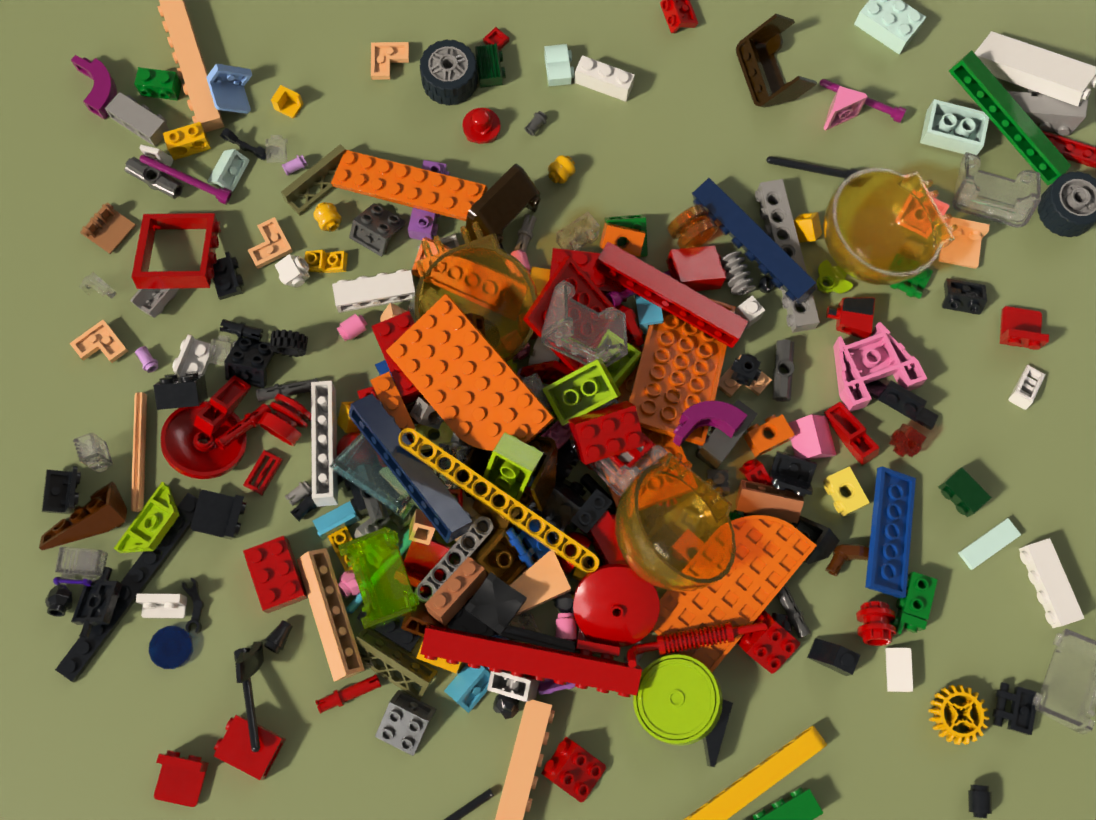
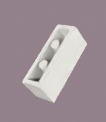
[574,55,635,102]

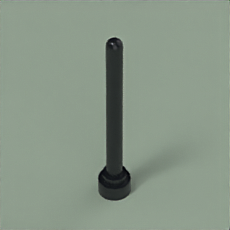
[766,156,859,184]
[234,648,260,752]

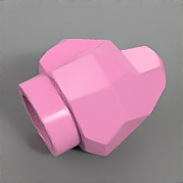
[338,570,368,598]

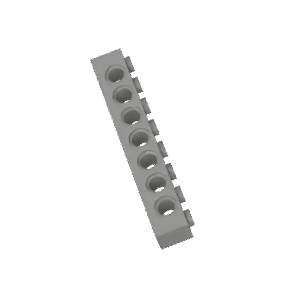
[755,179,820,333]

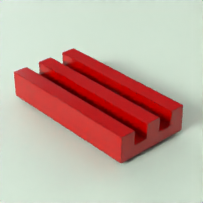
[243,450,283,496]

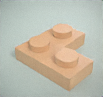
[371,42,409,80]
[248,217,293,269]
[69,320,128,363]
[718,355,772,398]

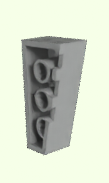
[1008,91,1088,136]

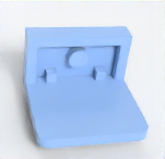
[206,64,252,114]

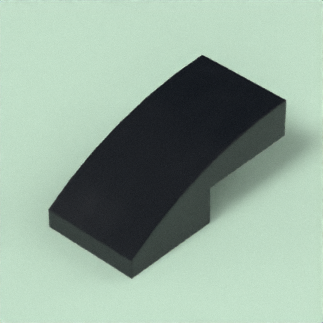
[235,642,264,683]

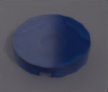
[149,626,193,669]

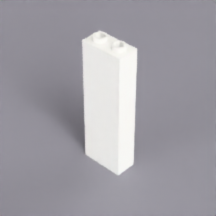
[975,31,1096,106]

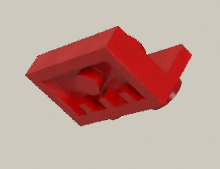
[660,0,698,33]

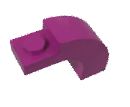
[71,55,117,120]
[673,401,748,447]

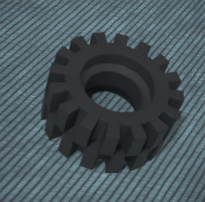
[269,330,308,357]

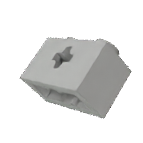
[487,670,540,702]

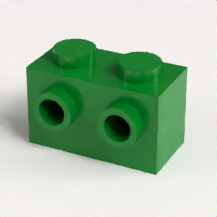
[134,67,182,101]
[896,572,938,621]

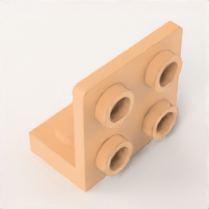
[939,217,990,269]

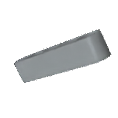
[415,516,493,602]

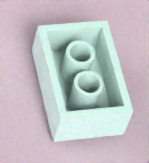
[854,0,926,55]
[920,99,989,157]

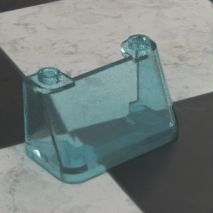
[330,433,415,520]

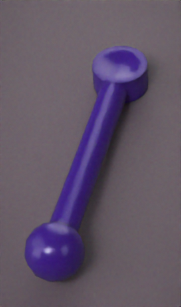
[53,577,92,586]

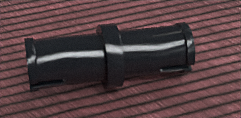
[220,319,263,341]

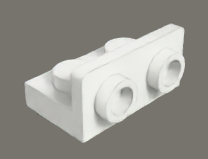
[173,334,216,377]
[136,594,187,618]

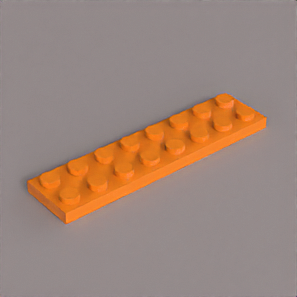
[331,150,488,221]

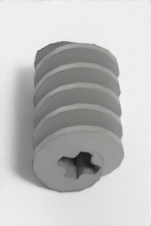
[720,251,756,295]

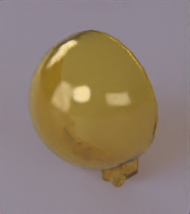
[823,168,958,285]
[415,221,538,362]
[615,452,736,592]

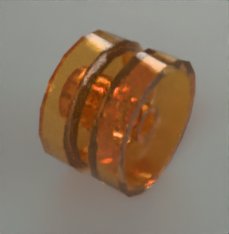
[667,204,718,249]

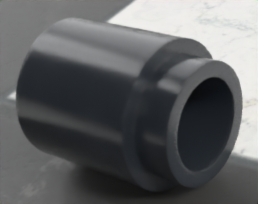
[968,785,992,818]

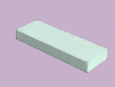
[958,518,1021,570]

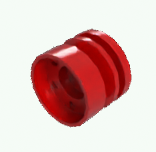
[258,393,311,446]

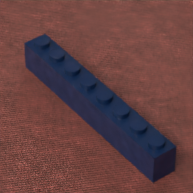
[692,178,818,305]
[348,394,472,544]

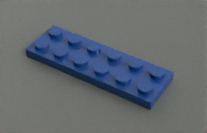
[865,466,916,598]

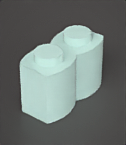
[544,44,574,86]

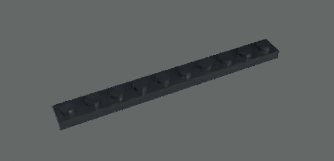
[55,492,198,682]

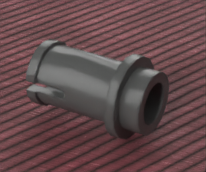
[524,111,547,136]

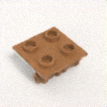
[80,203,136,254]

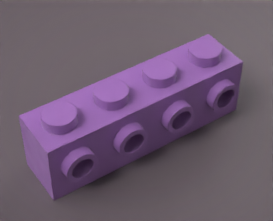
[408,160,450,240]

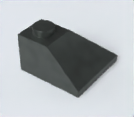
[791,516,840,564]

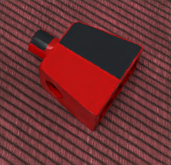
[826,298,875,339]

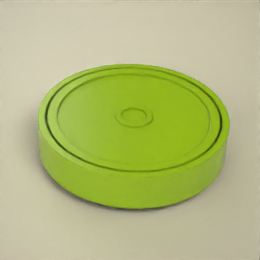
[633,654,723,746]

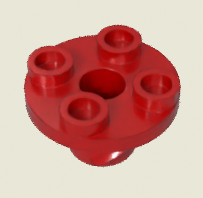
[462,108,500,144]

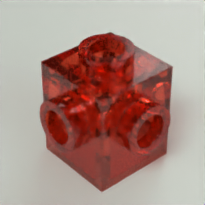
[889,424,927,457]

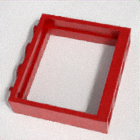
[131,213,221,289]

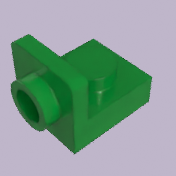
[891,613,927,635]

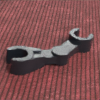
[220,128,268,160]
[182,578,204,633]

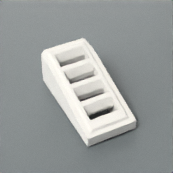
[140,145,173,167]
[1008,365,1046,410]

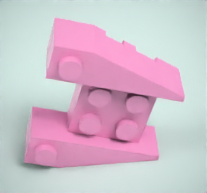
[833,322,927,412]

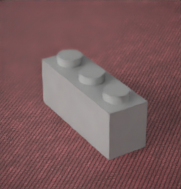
[105,92,170,147]

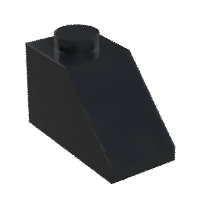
[807,638,860,676]

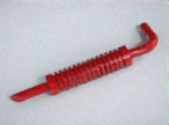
[627,622,768,668]

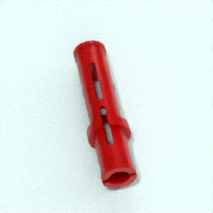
[215,403,271,450]
[315,674,382,714]

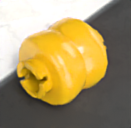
[548,155,576,184]
[313,202,342,232]

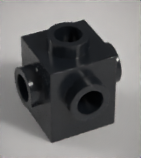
[731,354,762,386]

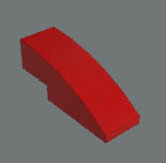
[194,375,251,436]
[824,402,880,466]

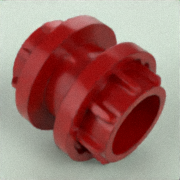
[856,601,896,646]

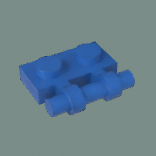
[506,519,552,568]

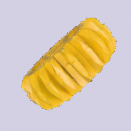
[928,685,990,745]

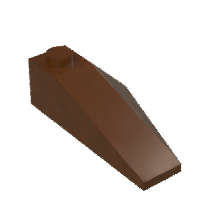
[39,481,127,550]

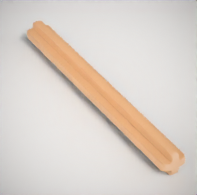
[131,392,147,513]

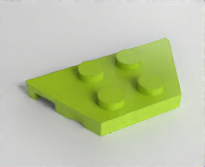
[113,482,179,553]

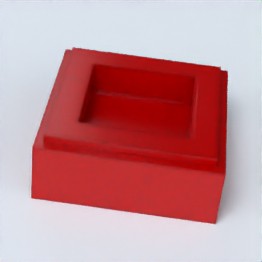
[483,27,509,51]

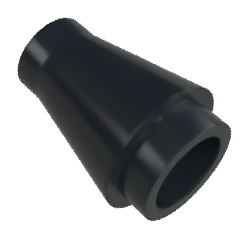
[264,620,293,654]

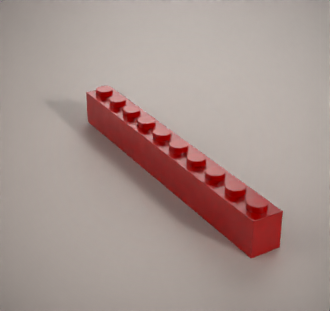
[420,624,642,697]

